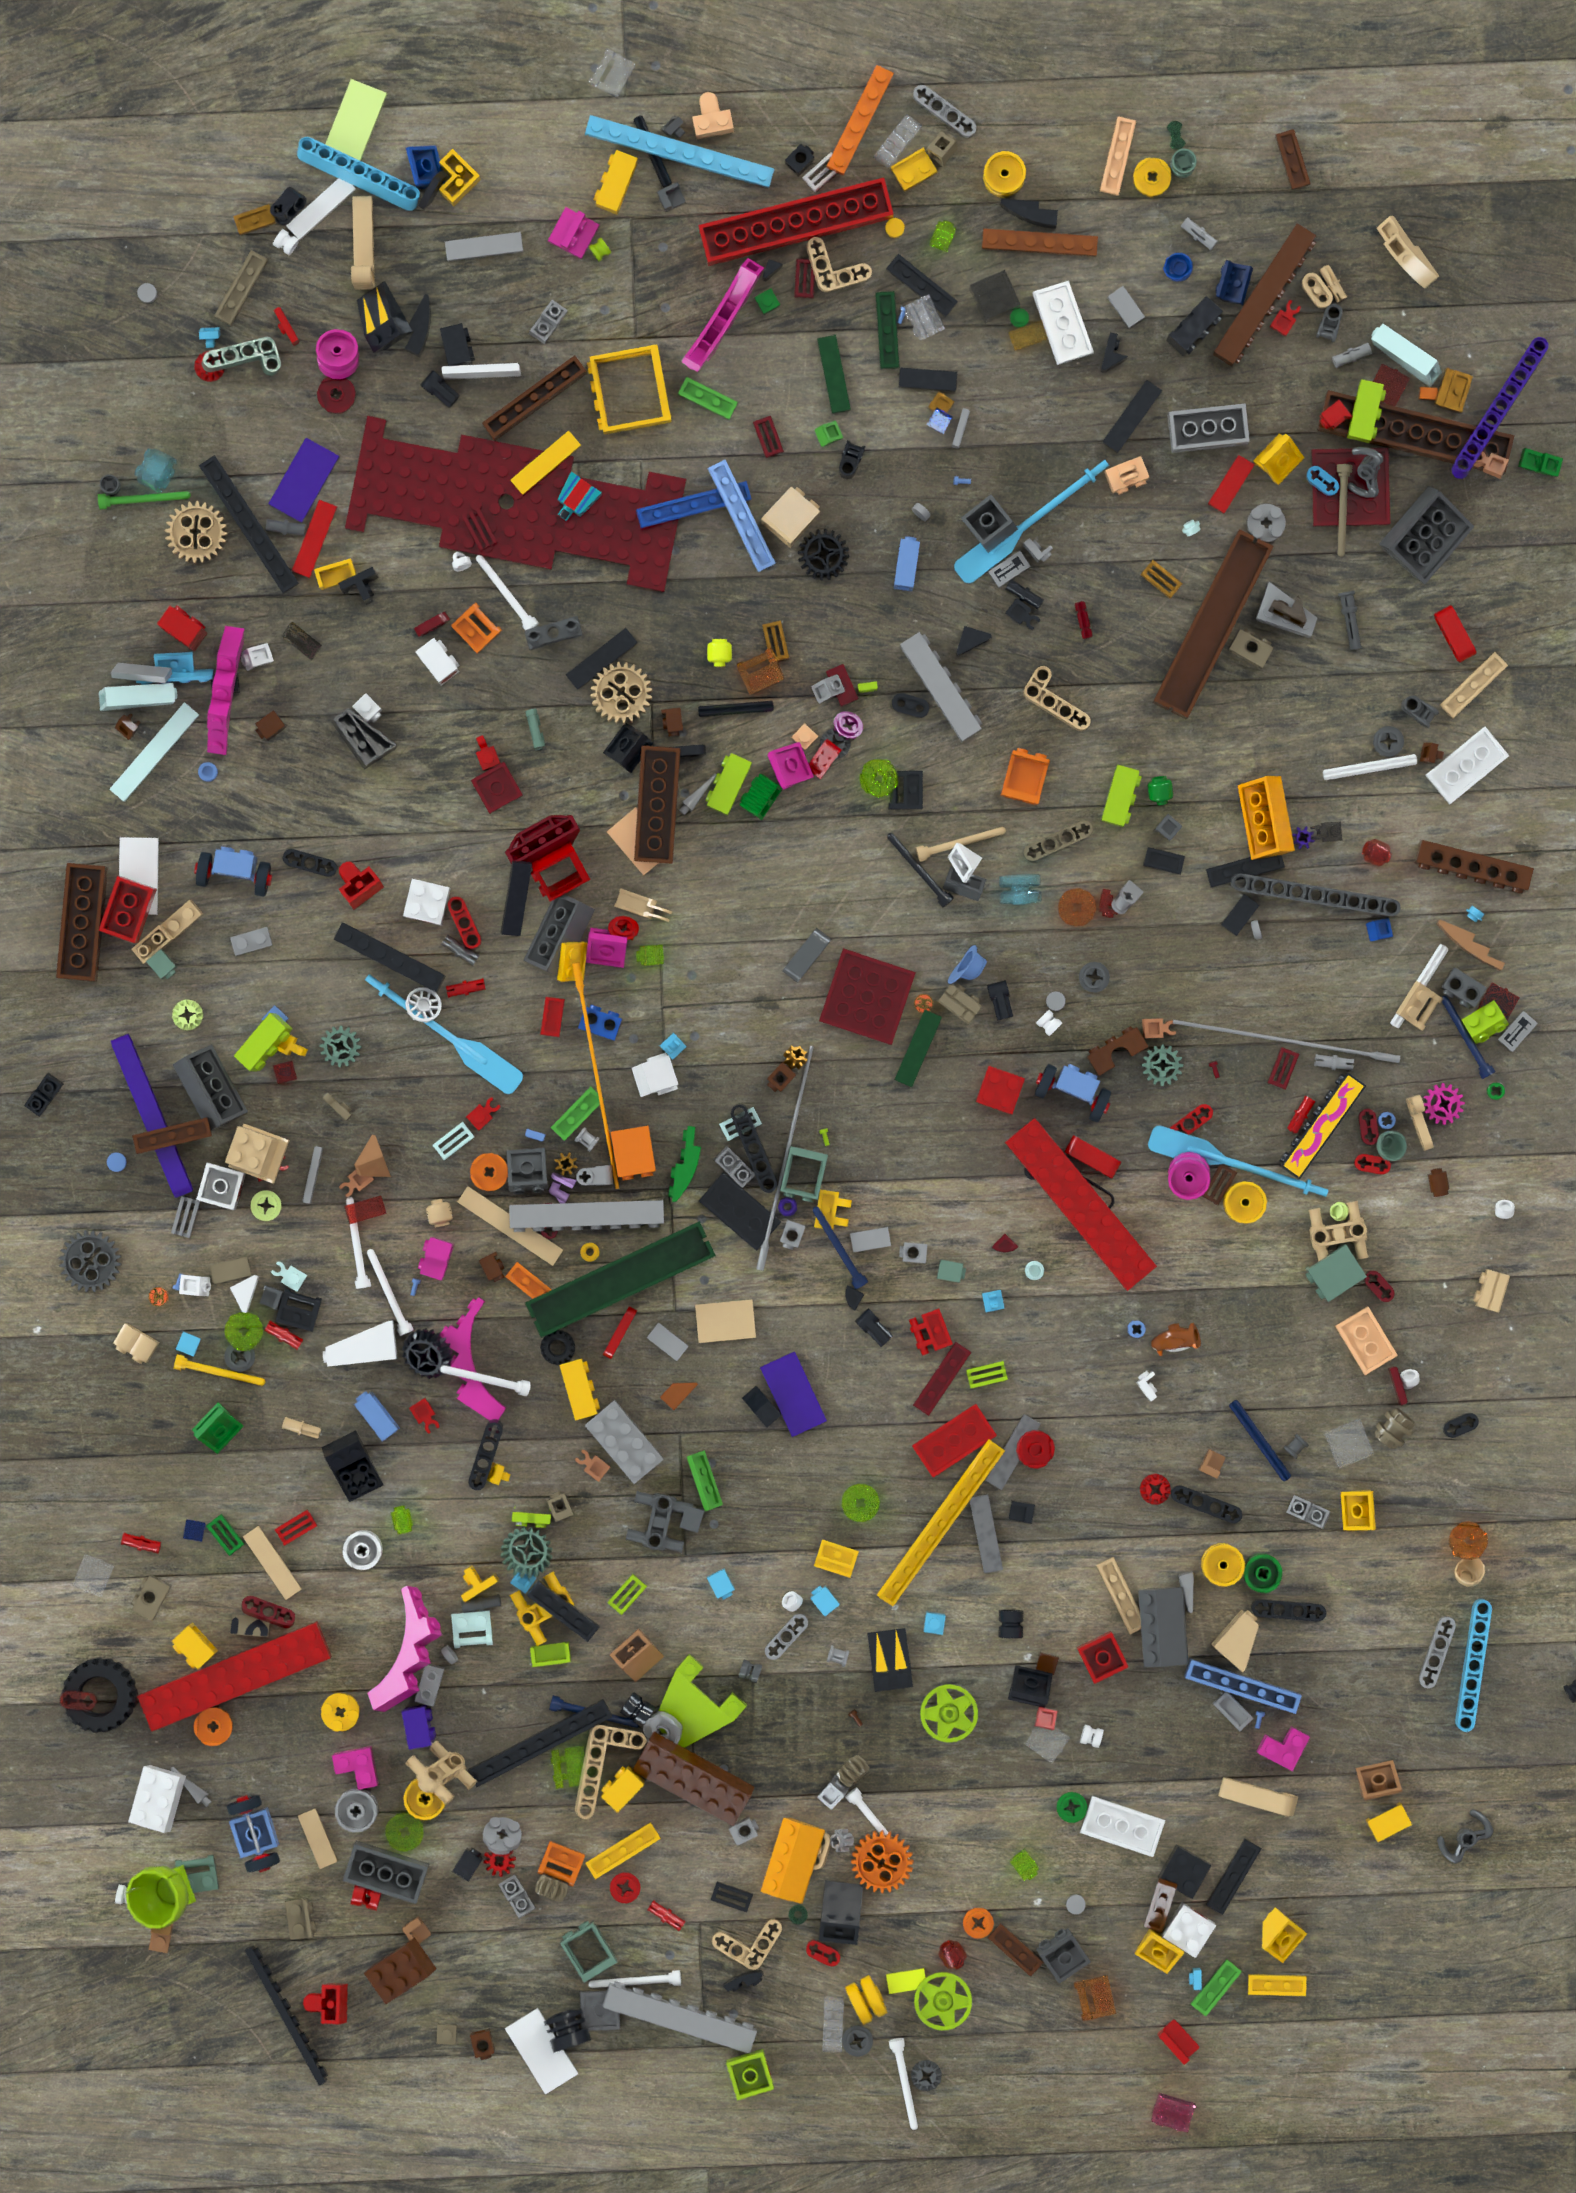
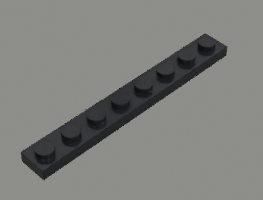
[199,455,299,594]
[468,1699,612,1787]
[245,1945,328,2086]

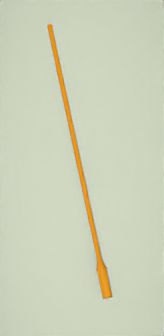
[572,962,619,1189]

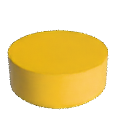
[885,218,905,238]

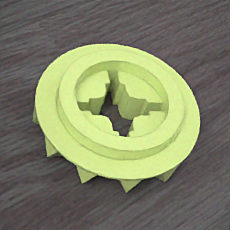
[172,1000,203,1030]
[251,1190,282,1221]

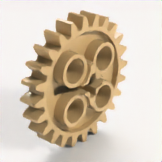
[165,501,228,564]
[590,662,653,724]

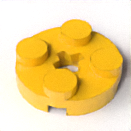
[1133,158,1171,197]
[321,1693,360,1732]

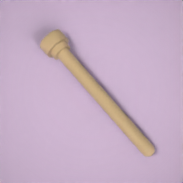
[916,827,1006,862]

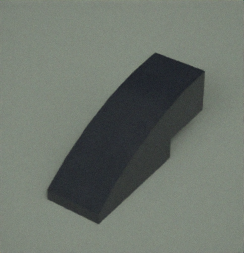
[1000,199,1058,229]
[405,294,431,358]

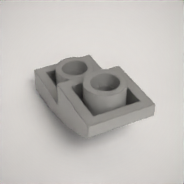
[529,300,568,344]
[714,1146,755,1188]
[1286,1495,1331,1529]
[498,1874,536,1919]

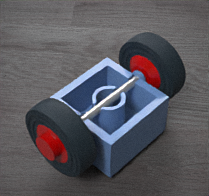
[194,847,272,897]
[1034,1064,1111,1123]
[227,1795,280,1873]

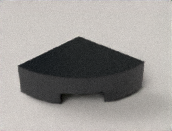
[845,1285,864,1311]

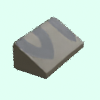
[230,1614,270,1637]

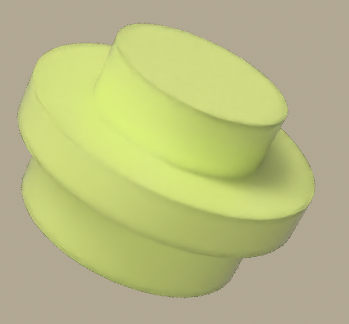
[1330,1202,1349,1221]

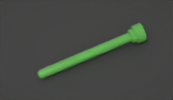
[98,491,191,510]

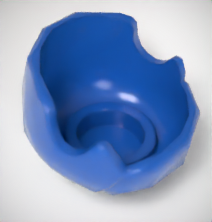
[1163,253,1193,282]

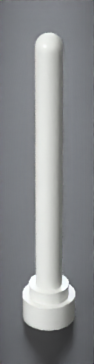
[476,555,539,630]
[346,1197,371,1289]
[367,1249,414,1336]
[441,1365,530,1396]
[845,1787,910,1859]
[589,1970,681,1988]
[889,2038,918,2130]

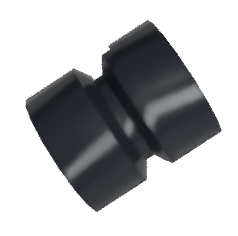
[998,1610,1023,1638]
[620,1692,656,1728]

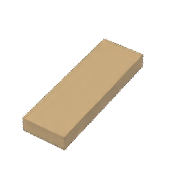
[298,1808,338,1869]

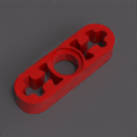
[1169,1104,1213,1135]
[603,1306,638,1359]

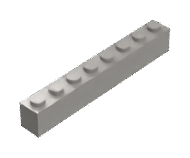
[509,1200,664,1232]
[603,1981,757,2054]

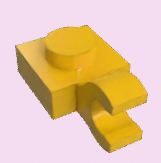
[277,1035,308,1056]

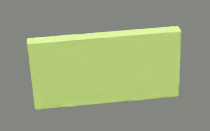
[325,79,387,161]

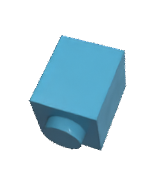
[707,1568,735,1600]
[810,1585,840,1617]
[923,1611,946,1635]

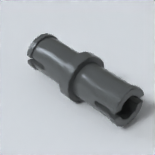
[266,519,305,536]
[441,935,480,966]
[461,1594,501,1613]

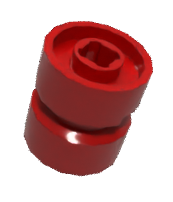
[350,1885,382,1911]

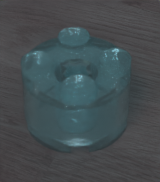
[135,448,177,493]

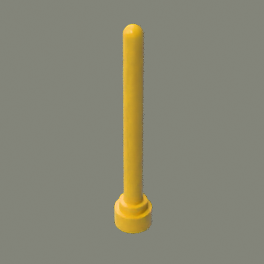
[173,1354,265,1386]

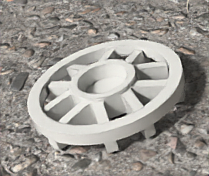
[405,987,441,1023]

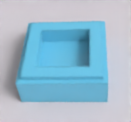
[176,1331,201,1357]

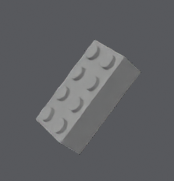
[1168,404,1250,453]
[585,1400,664,1484]

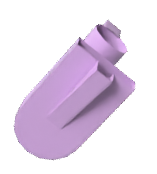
[549,1172,577,1204]

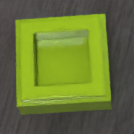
[858,681,878,693]

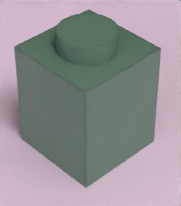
[146,949,177,980]
[937,1259,966,1283]

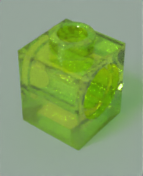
[930,220,956,252]
[636,945,664,966]
[1009,1848,1039,1880]

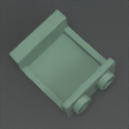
[1305,1243,1367,1302]

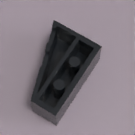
[1166,296,1223,356]
[332,708,397,770]

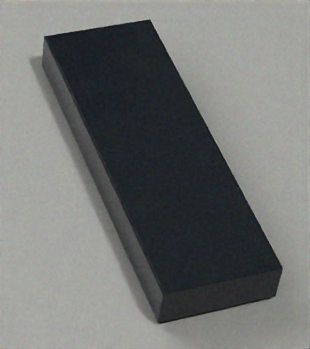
[899,367,957,392]

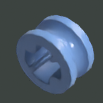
[1377,1112,1396,1129]

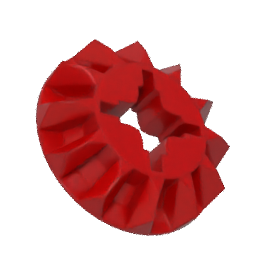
[194,351,225,382]
[608,916,639,941]
[1140,1474,1171,1505]
[610,1872,641,1903]

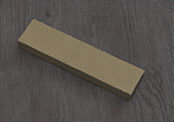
[214,250,268,326]

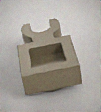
[323,1093,352,1121]

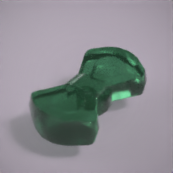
[1167,121,1186,150]

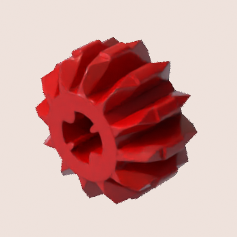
[483,1850,516,1877]

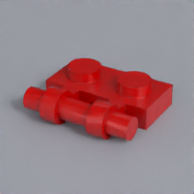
[909,1308,953,1356]

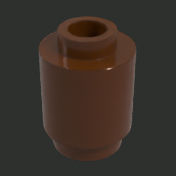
[1427,1168,1450,1197]

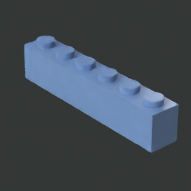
[1184,1658,1302,1714]

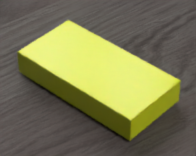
[886,1968,926,1994]

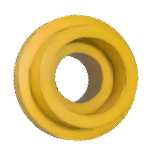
[580,1243,600,1262]

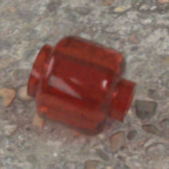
[1362,839,1392,867]
[938,1940,967,1969]

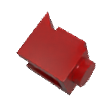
[1319,400,1352,429]

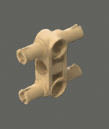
[1308,1201,1368,1262]
[405,1740,477,1805]

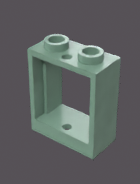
[780,1146,828,1203]
[560,1921,618,1983]

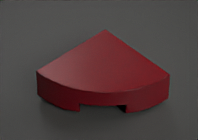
[992,1234,1018,1253]

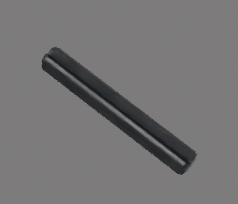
[634,115,672,188]
[698,701,774,717]

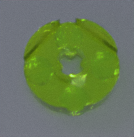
[859,758,898,797]
[224,1312,263,1351]
[842,1484,880,1522]
[385,1812,424,1852]

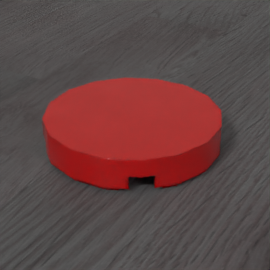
[1016,1430,1055,1469]

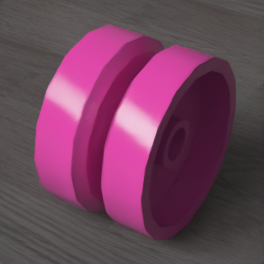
[316,329,359,379]
[1168,1152,1210,1200]

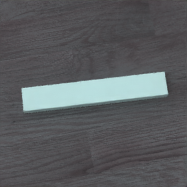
[110,702,199,802]

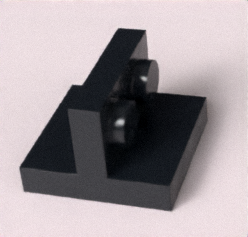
[338,567,379,605]
[603,723,653,773]
[1008,1665,1053,1708]

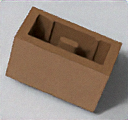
[610,1628,664,1682]

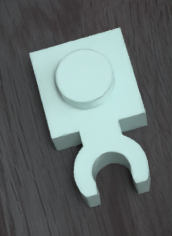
[271,1262,307,1292]

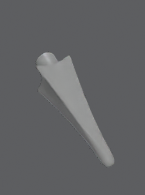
[679,773,717,815]
[171,1767,211,1807]

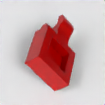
[476,735,501,771]

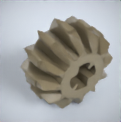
[837,1755,869,1787]
[535,1875,568,1902]

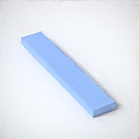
[707,460,775,572]

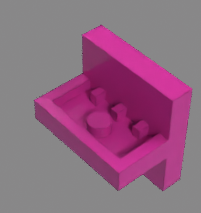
[548,207,600,259]
[767,742,814,790]
[586,928,628,968]

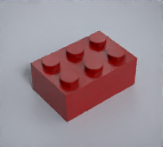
[157,605,208,652]
[98,876,157,943]

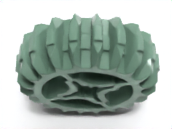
[501,1527,552,1578]

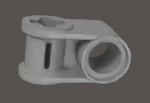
[1111,879,1144,914]
[576,1165,613,1186]

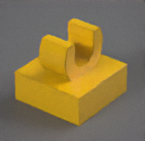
[487,1462,511,1485]

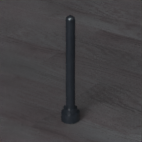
[887,833,954,908]

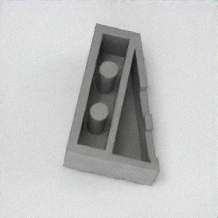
[1255,582,1317,638]

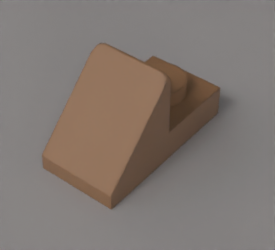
[148,1923,174,1953]

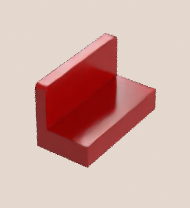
[1157,2019,1199,2065]

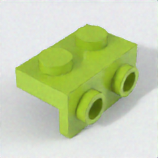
[1462,1000,1509,1044]

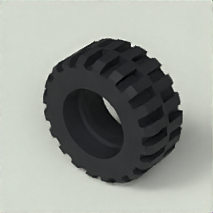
[61,1657,138,1733]

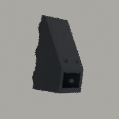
[321,1430,384,1502]
[819,1880,863,1945]

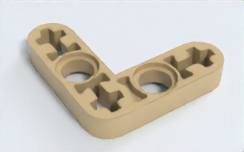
[806,237,872,292]
[1406,1095,1434,1151]
[712,1918,782,1970]

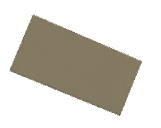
[210,1257,252,1284]

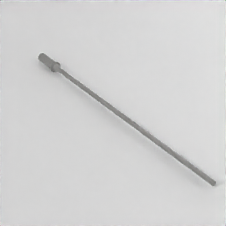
[1173,1020,1400,1063]
[756,1046,814,1271]

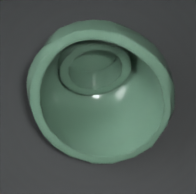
[1377,1131,1407,1161]

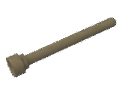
[1337,464,1352,557]

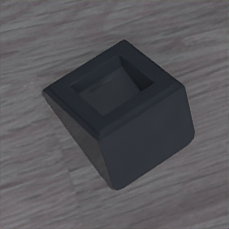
[763,259,783,281]

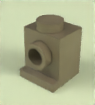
[927,132,958,167]
[547,1491,574,1522]

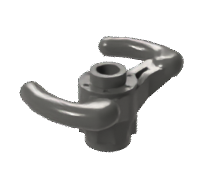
[1348,447,1383,498]
[1437,1809,1494,1864]

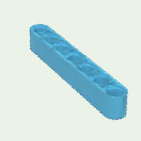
[297,137,420,211]
[1455,1599,1492,1732]

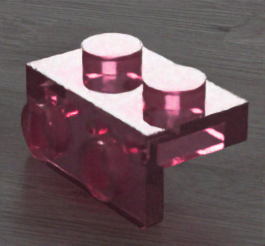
[1151,2093,1196,2132]

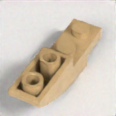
[1377,216,1439,288]
[131,899,203,964]

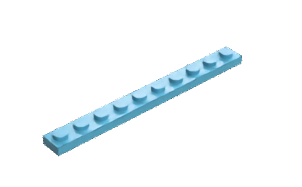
[585,115,774,188]

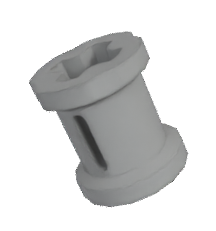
[574,1127,600,1152]
[826,1645,850,1667]

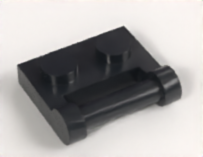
[888,771,923,810]
[275,1288,322,1332]

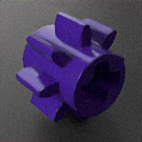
[1292,826,1315,850]

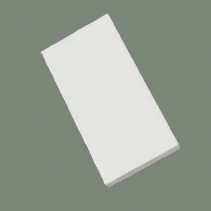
[1032,281,1094,365]
[442,363,521,380]
[1425,727,1509,805]
[119,837,159,915]
[1080,1796,1165,1857]
[505,2008,578,2094]

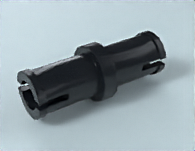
[1005,579,1044,609]

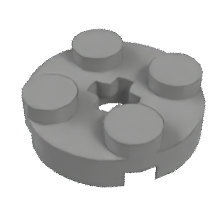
[1247,504,1286,543]
[643,1711,683,1744]
[483,1817,522,1855]

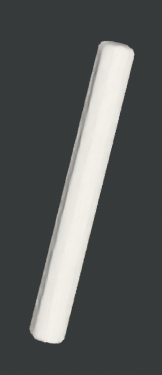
[1323,754,1417,780]
[1390,944,1448,1028]

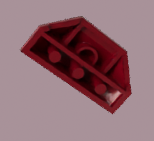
[505,815,580,865]

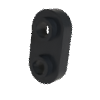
[892,693,929,718]

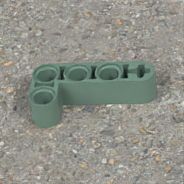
[202,337,281,376]

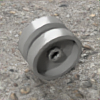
[335,1788,379,1832]

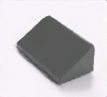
[943,866,986,901]

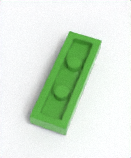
[678,377,738,420]
[551,1087,604,1141]
[687,1450,723,1511]
[1190,1958,1242,2016]

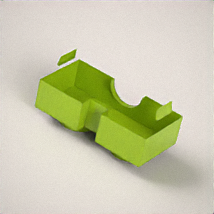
[512,1505,552,1528]

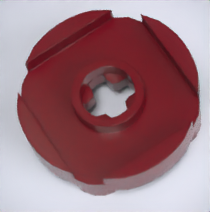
[317,377,356,414]

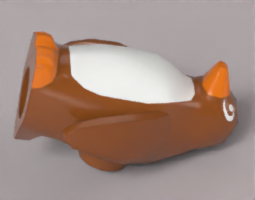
[1151,1323,1201,1356]

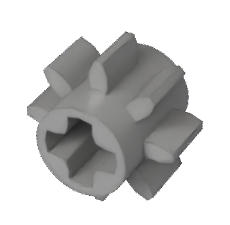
[830,1829,854,1852]

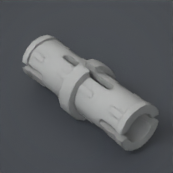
[1181,217,1218,250]
[1332,342,1372,368]
[1314,1054,1354,1071]

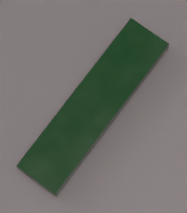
[875,291,900,369]
[817,335,851,414]
[894,1009,942,1087]

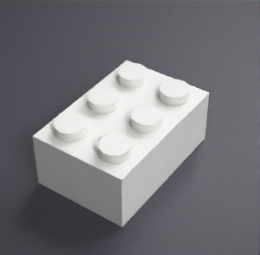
[128,1765,186,1833]

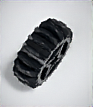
[798,529,849,581]
[402,1328,453,1379]

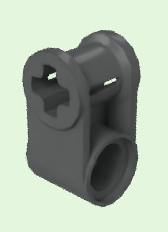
[1316,304,1343,343]
[1401,696,1439,728]

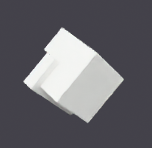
[631,1053,678,1097]

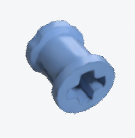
[1127,1321,1145,1338]

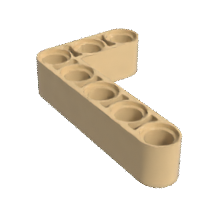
[351,196,375,290]
[575,1724,646,1819]

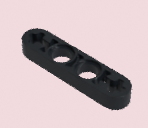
[468,1419,503,1490]
[1171,1485,1243,1523]
[1251,1599,1326,1621]

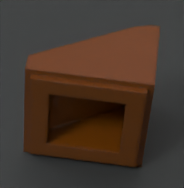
[1036,1652,1059,1675]

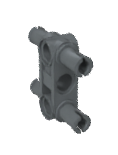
[524,616,583,650]
[626,1491,693,1553]

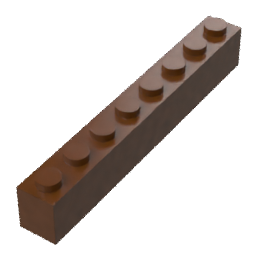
[1213,223,1317,367]

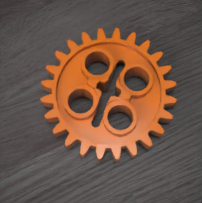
[851,1830,914,1893]

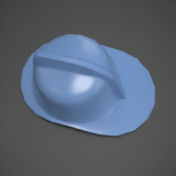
[948,945,987,984]

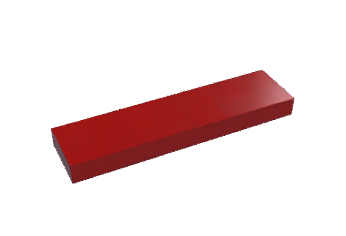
[292,500,337,578]

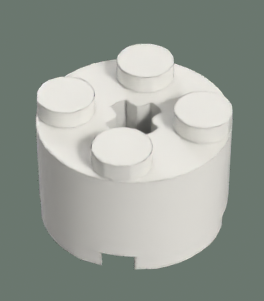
[343,1530,383,1570]

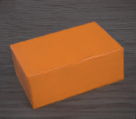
[1419,387,1438,400]

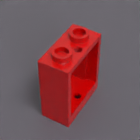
[531,842,591,902]

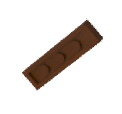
[132,1117,212,1154]

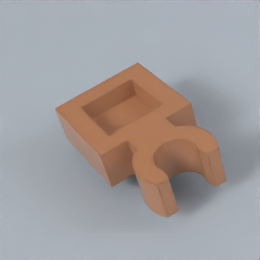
[1474,452,1509,479]
[1142,1019,1176,1039]
[339,1170,375,1197]
[575,1450,611,1482]

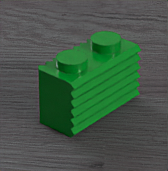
[740,773,783,820]

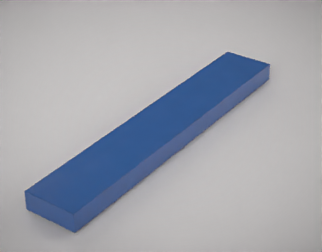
[636,481,752,528]

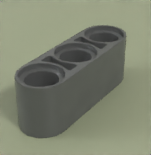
[783,928,832,983]

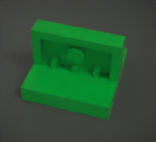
[192,1402,244,1454]

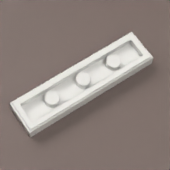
[286,178,356,241]

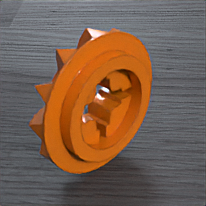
[963,1908,994,1939]

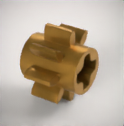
[783,1045,807,1070]
[555,1152,578,1175]

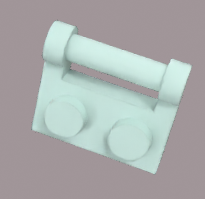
[451,1610,493,1649]

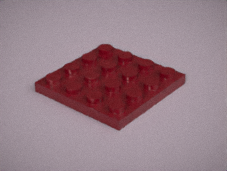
[1311,448,1390,527]
[819,948,916,1045]

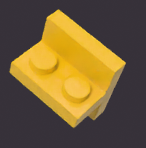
[1253,433,1305,485]
[461,1565,499,1602]

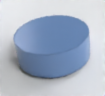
[198,762,218,782]
[107,1153,127,1172]

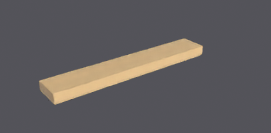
[457,1186,563,1266]

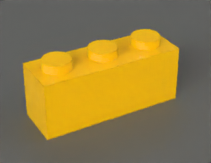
[594,150,638,215]
[559,1358,600,1421]

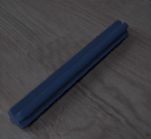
[1229,1400,1291,1481]

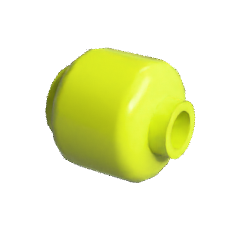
[707,639,732,667]

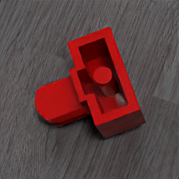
[339,862,384,910]
[303,1983,348,2024]

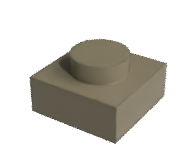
[436,2023,457,2045]

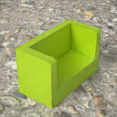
[530,1641,571,1667]

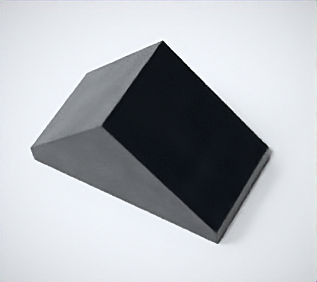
[956,626,992,657]

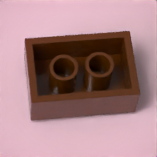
[364,1937,437,2004]

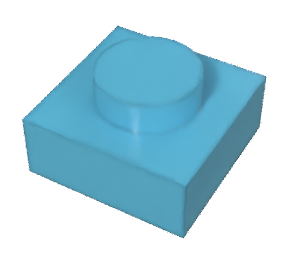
[1189,1968,1202,1990]

